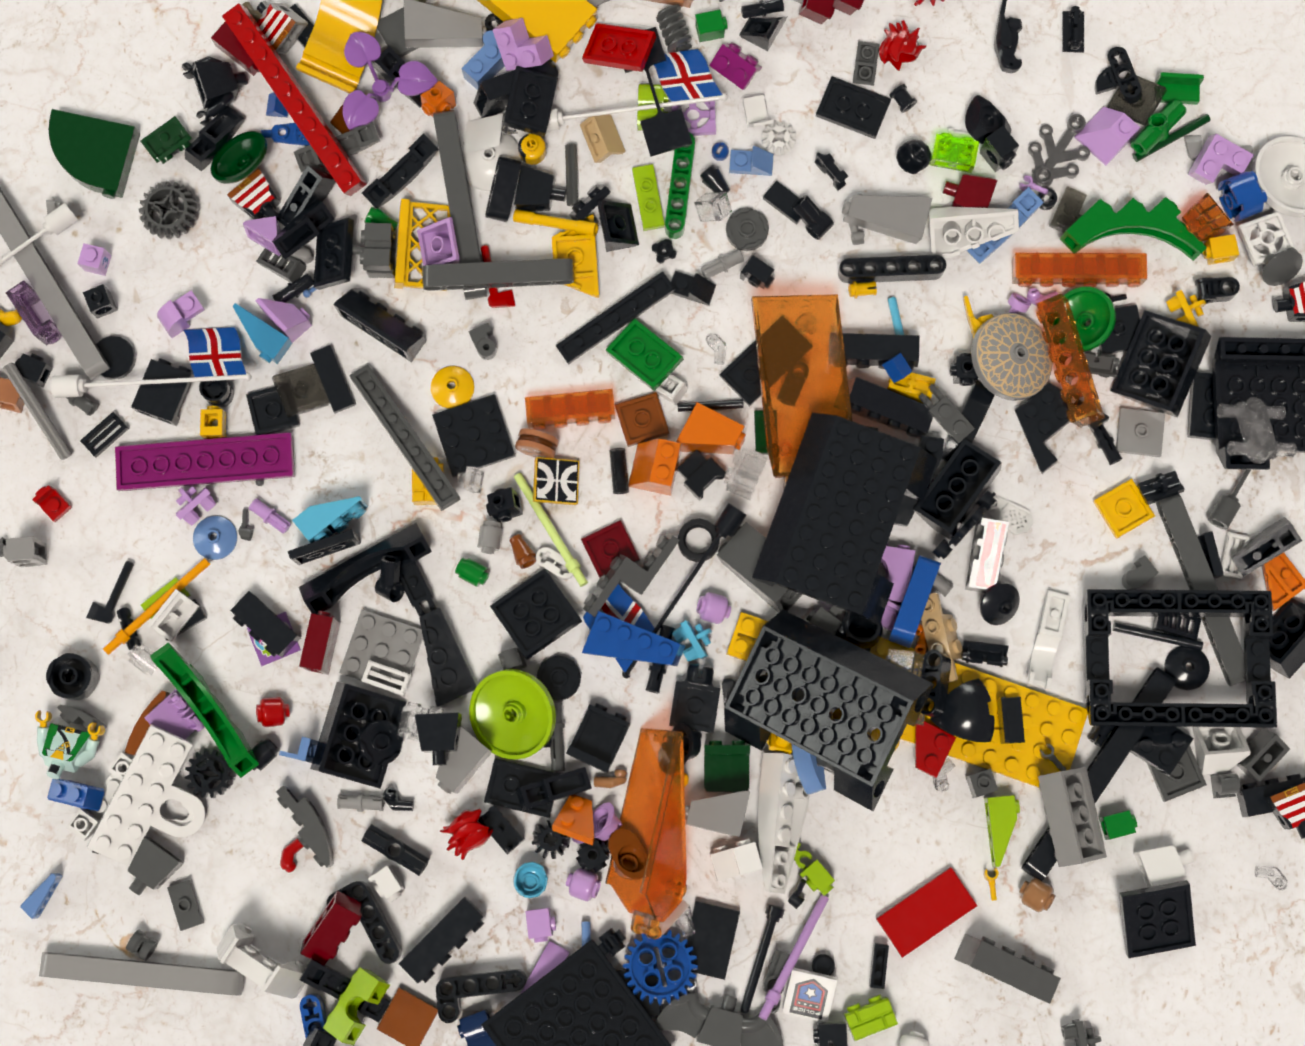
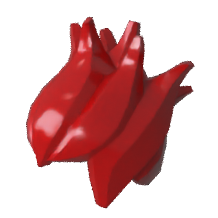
[879,20,927,71]
[440,809,493,860]

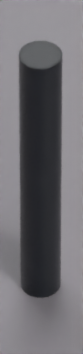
[677,399,743,412]

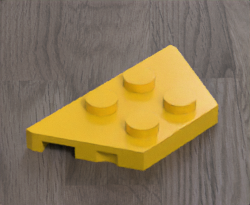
[552,215,599,298]

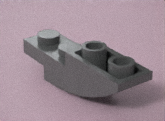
[276,786,334,868]

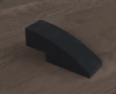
[185,106,244,171]
[272,199,334,259]
[516,767,592,811]

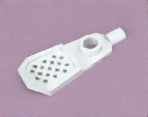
[983,494,1034,535]

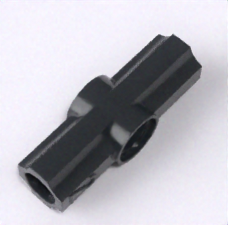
[361,824,430,876]

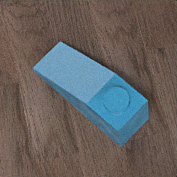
[233,303,293,364]

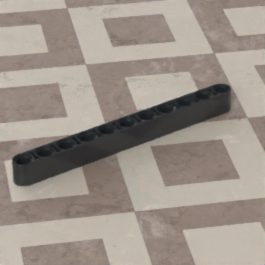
[1021,667,1177,881]

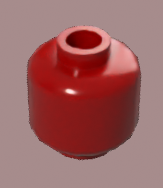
[256,697,290,727]

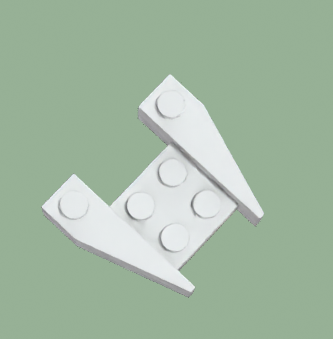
[216,923,307,999]

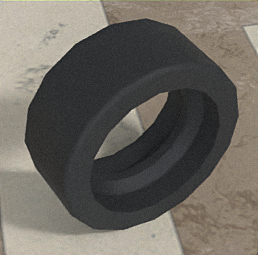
[678,518,720,562]

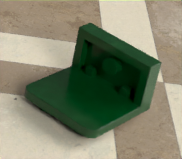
[140,116,192,164]
[704,741,750,792]

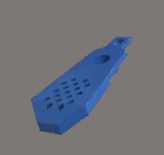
[261,123,310,146]

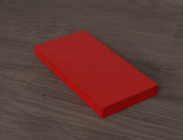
[876,867,977,958]

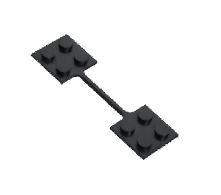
[624,27,692,157]

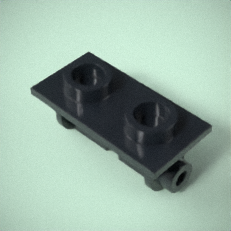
[1062,6,1084,53]
[961,640,1009,667]

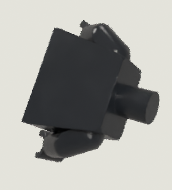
[182,56,247,126]

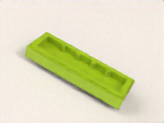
[632,164,665,231]

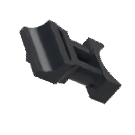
[815,152,849,191]

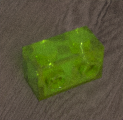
[929,133,979,173]

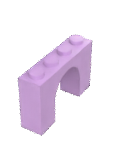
[881,543,915,605]

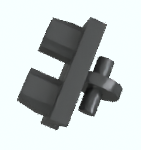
[1061,1019,1102,1046]

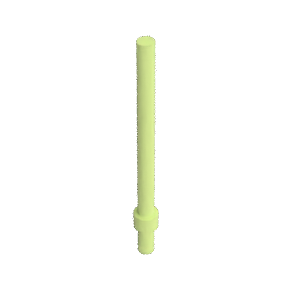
[514,473,588,587]

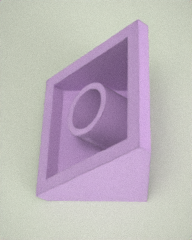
[417,217,460,266]

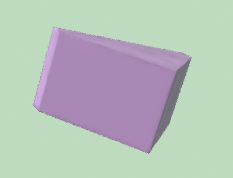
[243,216,281,256]

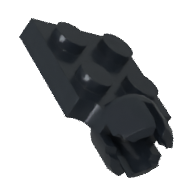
[669,664,721,733]

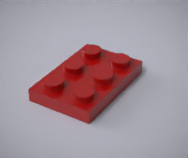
[582,23,656,72]

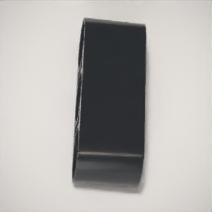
[485,156,521,222]
[921,649,951,718]

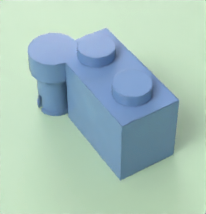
[461,30,504,90]

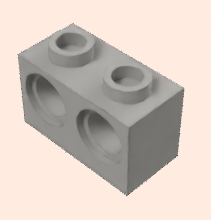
[3,536,47,567]

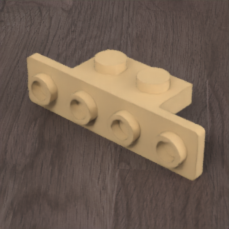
[921,593,962,684]

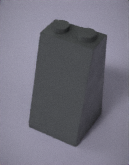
[717,522,803,613]

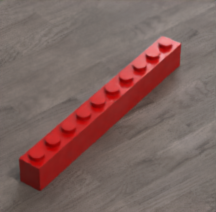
[222,3,367,196]

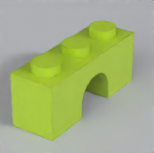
[323,967,390,1046]

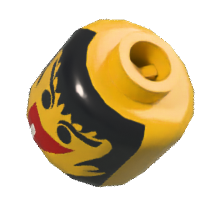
[518,133,547,165]

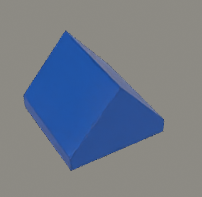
[266,92,288,118]
[882,353,912,383]

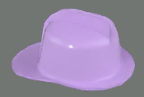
[572,802,622,844]

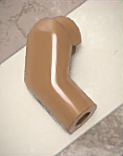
[594,769,627,788]

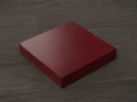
[581,520,640,578]

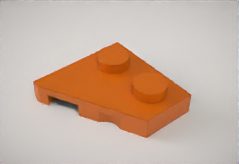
[1262,552,1305,611]
[552,795,594,845]

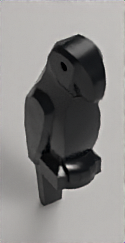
[994,0,1022,73]

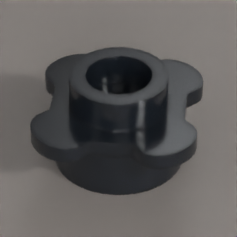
[652,239,676,264]

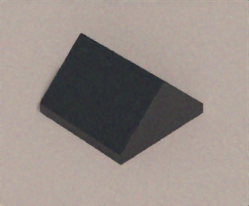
[597,200,639,252]

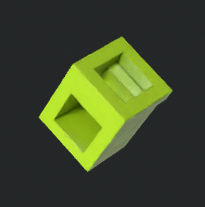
[798,859,835,896]

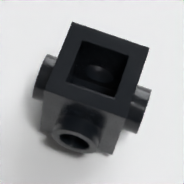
[950,353,978,386]
[486,487,523,522]
[576,839,610,873]

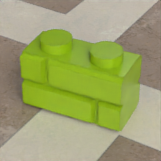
[843,994,898,1041]

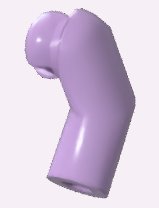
[1027,288,1060,308]

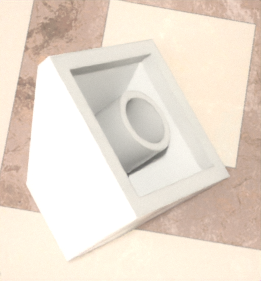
[1193,727,1251,775]

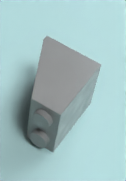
[435,726,492,794]
[682,791,750,837]

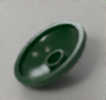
[210,131,267,184]

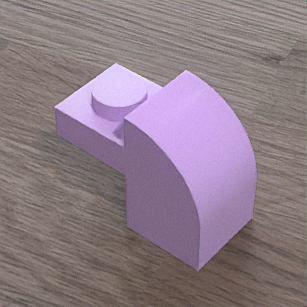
[157,290,205,338]

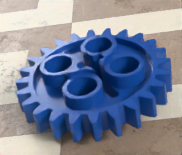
[623,930,698,1006]

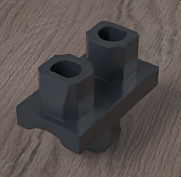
[1137,471,1185,505]

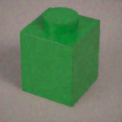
[695,10,728,43]
[1099,810,1137,840]

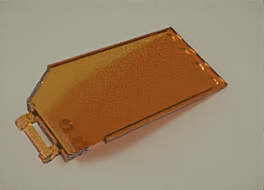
[751,294,852,490]
[605,728,687,939]

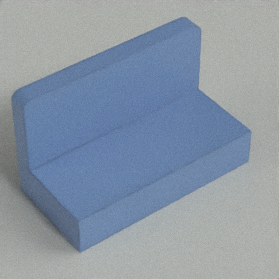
[279,737,318,763]

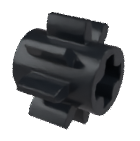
[598,928,626,956]

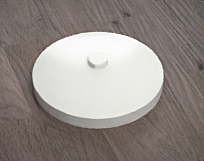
[1252,136,1305,218]

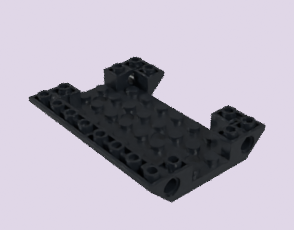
[724,610,935,811]

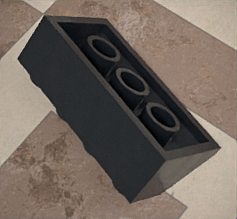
[333,289,426,363]
[913,438,1002,540]

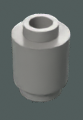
[477,520,502,554]

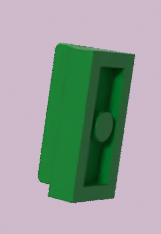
[1155,72,1204,105]

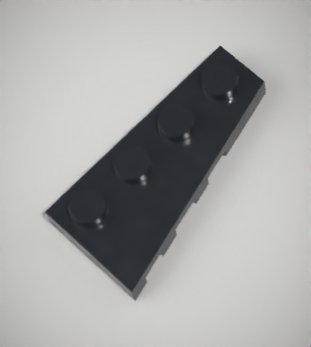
[419,607,477,708]

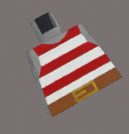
[257,1,308,54]

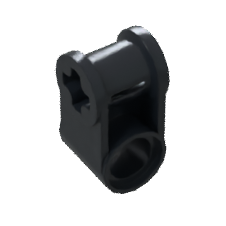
[1195,277,1240,304]

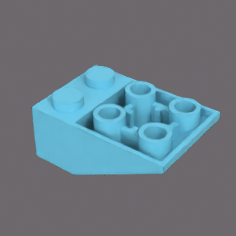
[292,496,368,543]

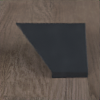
[739,16,788,51]

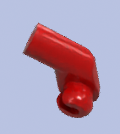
[280,838,304,873]

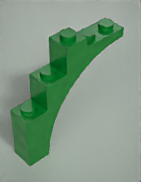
[1060,197,1207,261]
[150,642,259,778]

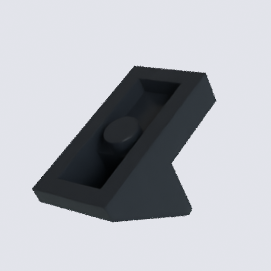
[671,271,716,306]

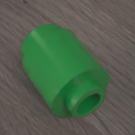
[455,557,490,587]

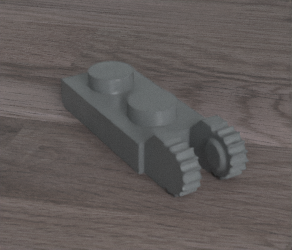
[918,384,975,444]

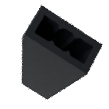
[473,59,558,118]

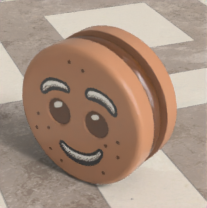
[515,428,559,459]

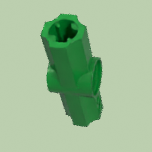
[1131,99,1186,156]

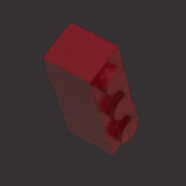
[300,891,362,964]

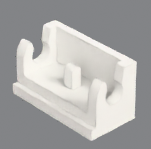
[147,589,200,642]

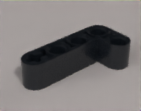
[326,881,402,964]
[436,969,527,1023]

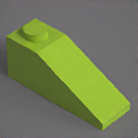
[984,795,1020,867]

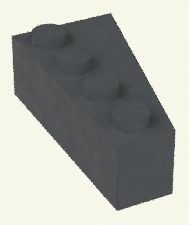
[954,934,1061,1004]

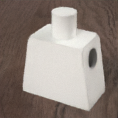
[1133,845,1194,888]

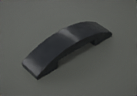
[362,133,439,209]
[942,381,995,462]
[299,959,390,1023]

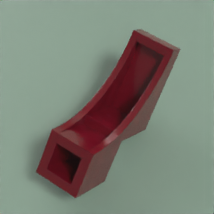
[799,0,864,24]

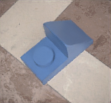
[729,146,774,176]

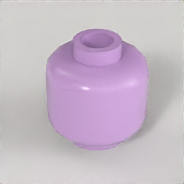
[696,592,731,624]
[566,868,601,901]

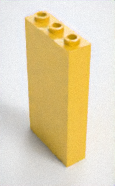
[477,0,597,63]

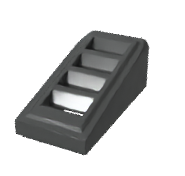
[256,248,306,283]

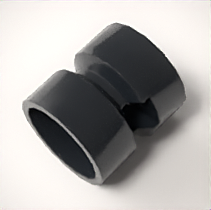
[199,380,234,408]

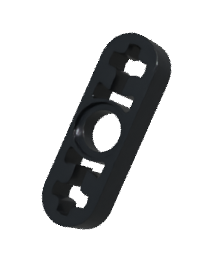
[1108,47,1142,103]

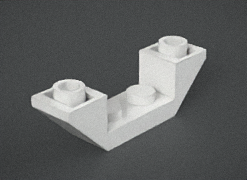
[66,752,132,841]

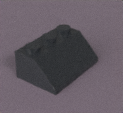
[1269,598,1305,679]

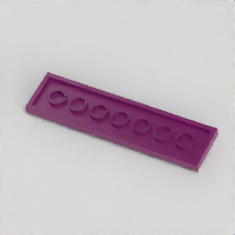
[115,433,294,491]

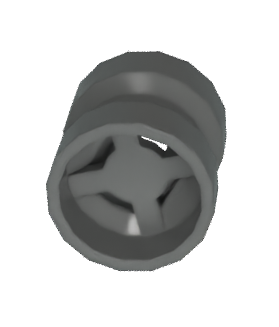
[126,929,158,961]

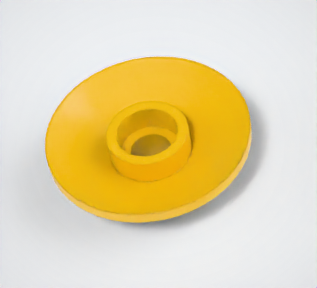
[431,366,474,409]

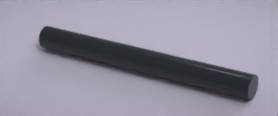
[1113,622,1203,650]

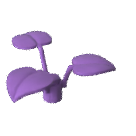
[343,32,437,130]

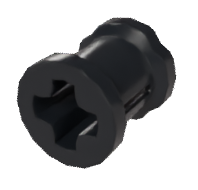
[889,84,917,113]

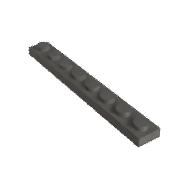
[349,365,461,511]

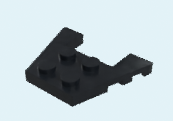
[1015,383,1109,474]

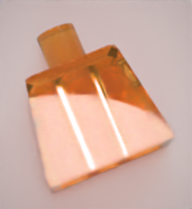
[1182,193,1234,242]

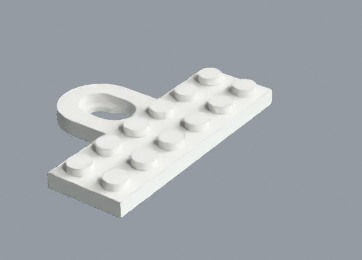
[87,724,205,866]

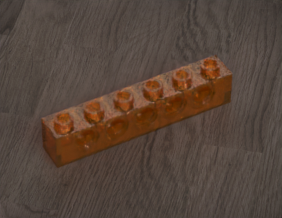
[1036,293,1105,428]

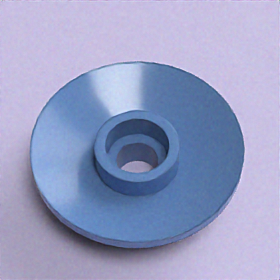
[193,516,237,560]

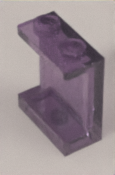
[5,281,62,346]

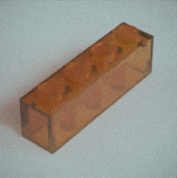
[525,389,616,430]

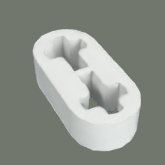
[536,547,573,580]

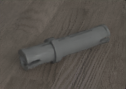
[550,703,565,771]

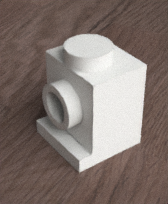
[368,866,405,903]

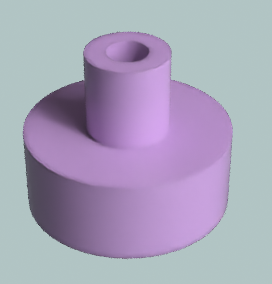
[1008,293,1031,314]

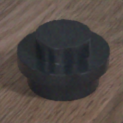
[812,954,835,976]

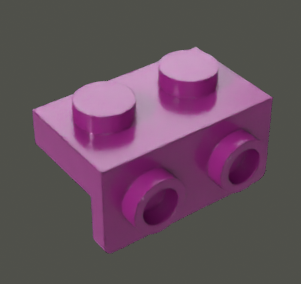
[709,42,762,90]

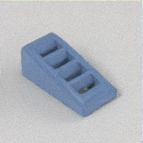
[20,873,63,919]

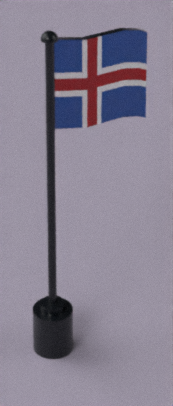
[583,503,747,679]

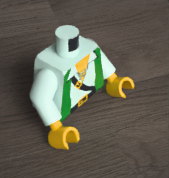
[35,710,105,779]

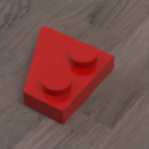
[915,718,956,778]

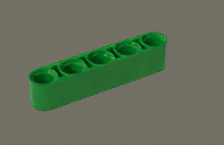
[665,132,695,239]

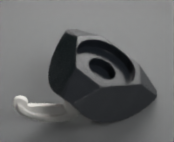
[948,95,1011,144]

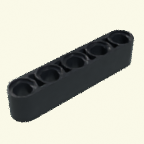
[838,255,946,283]

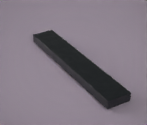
[556,271,675,365]

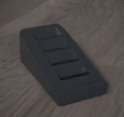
[1152,617,1201,640]

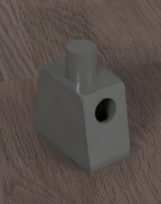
[128,837,184,895]

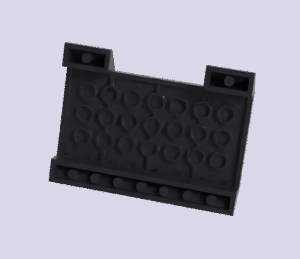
[1212,337,1305,470]
[752,413,937,626]

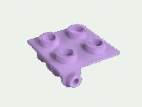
[144,689,205,739]

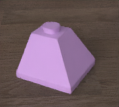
[1074,107,1140,166]
[255,298,312,343]

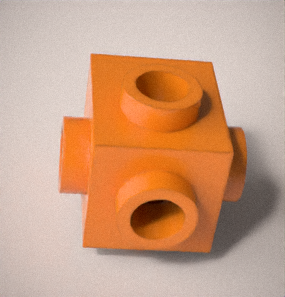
[420,81,456,117]

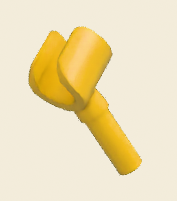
[983,868,999,901]

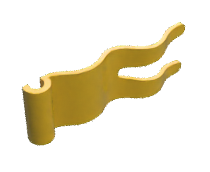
[296,0,382,94]

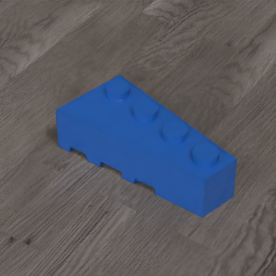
[582,611,685,667]

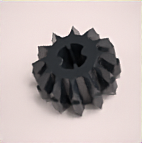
[532,820,570,859]

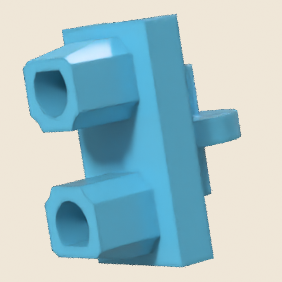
[672,620,712,662]

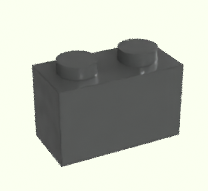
[1237,728,1290,782]

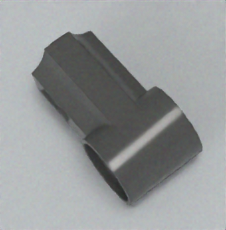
[762,949,790,994]

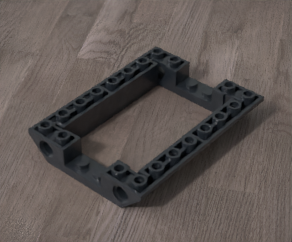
[1084,589,1277,728]

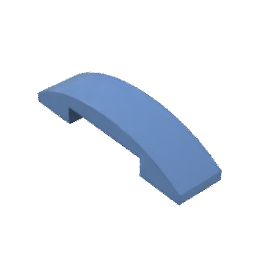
[966,187,1044,264]
[792,744,826,794]

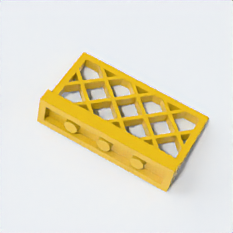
[394,199,451,291]

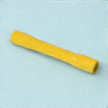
[513,209,598,236]

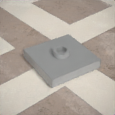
[1116,408,1165,457]

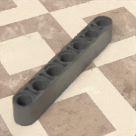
[422,259,574,291]

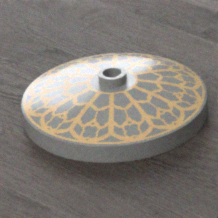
[971,313,1053,401]

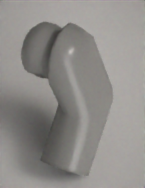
[291,247,313,264]

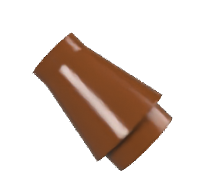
[509,534,536,569]

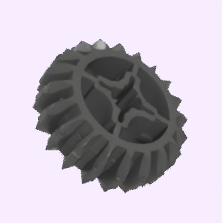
[139,181,198,240]

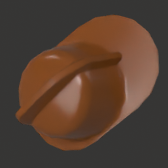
[608,829,651,880]

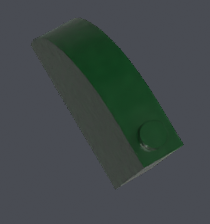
[48,109,140,199]

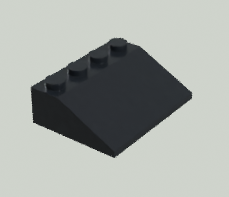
[1111,310,1212,418]
[310,682,406,789]

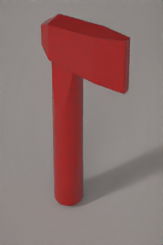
[480,245,515,308]

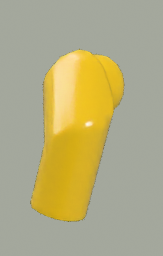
[0,308,24,326]

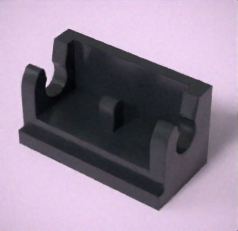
[478,805,525,855]

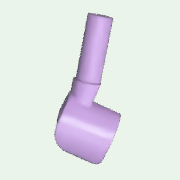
[1019,175,1048,195]

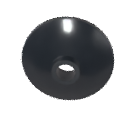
[980,583,1020,625]
[1164,646,1210,690]

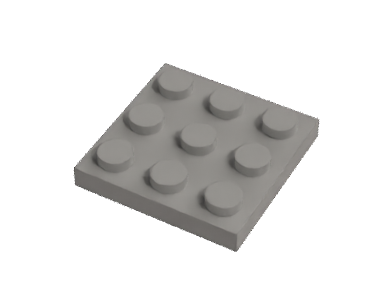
[339,610,423,690]

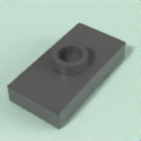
[167,880,204,931]

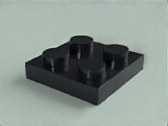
[1130,726,1194,777]

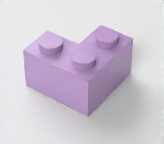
[493,18,554,71]
[1188,134,1254,185]

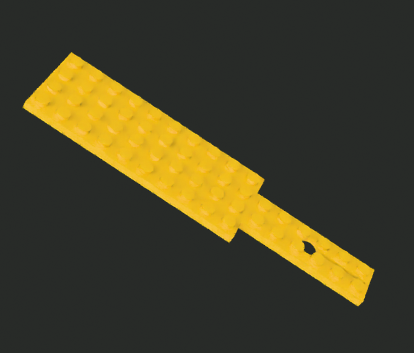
[726,612,1088,788]

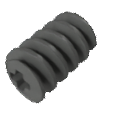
[656,5,692,53]

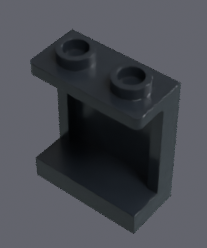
[131,358,195,426]
[566,703,631,774]

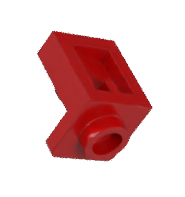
[32,485,72,522]

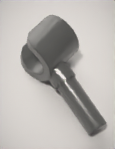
[238,509,253,541]
[1040,744,1066,771]

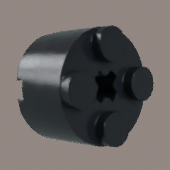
[46,653,99,700]

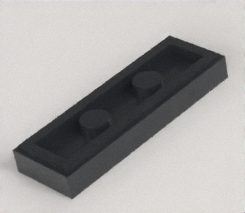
[310,345,355,414]

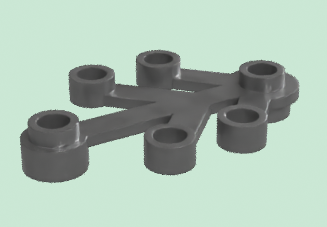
[1028,114,1090,188]

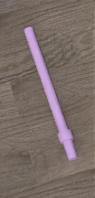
[758,895,829,1020]

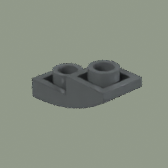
[853,41,880,86]
[57,704,107,732]

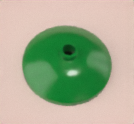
[1051,287,1116,352]

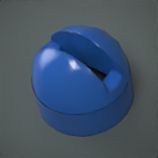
[712,142,729,161]

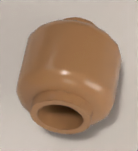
[1019,878,1056,912]

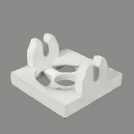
[1237,212,1296,267]

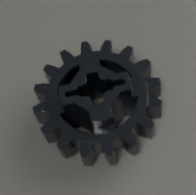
[184,749,235,798]

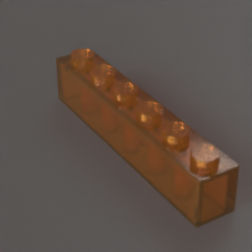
[1012,253,1147,288]

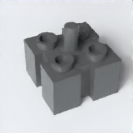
[352,223,397,278]

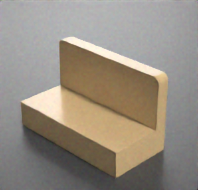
[580,114,625,163]

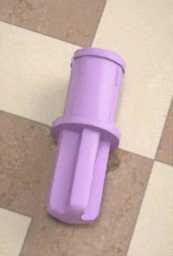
[249,498,291,533]

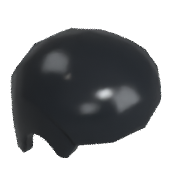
[896,139,932,174]

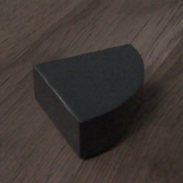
[1095,67,1117,95]

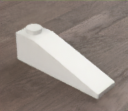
[929,207,1019,258]

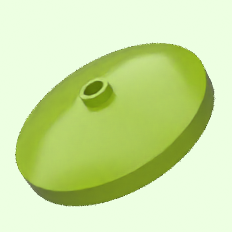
[469,669,556,760]

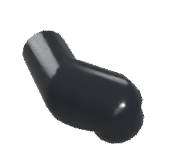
[383,787,414,811]

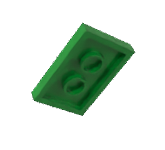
[606,319,684,391]

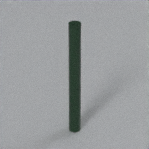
[1133,114,1211,162]

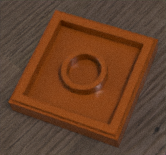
[615,392,669,447]
[377,987,438,1046]

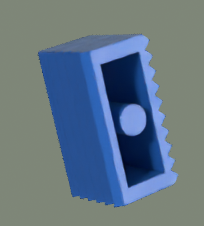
[47,779,105,811]

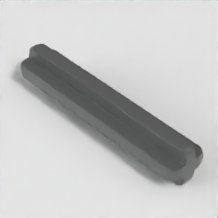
[565,144,578,207]

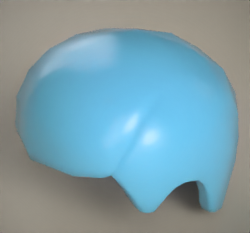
[513,862,548,898]

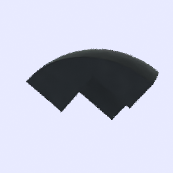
[930,679,995,742]

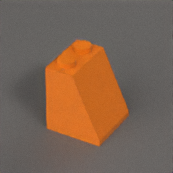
[676,402,746,454]
[628,439,681,496]

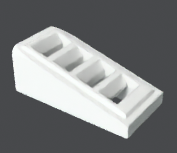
[638,374,688,405]

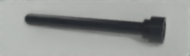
[740,904,785,1014]

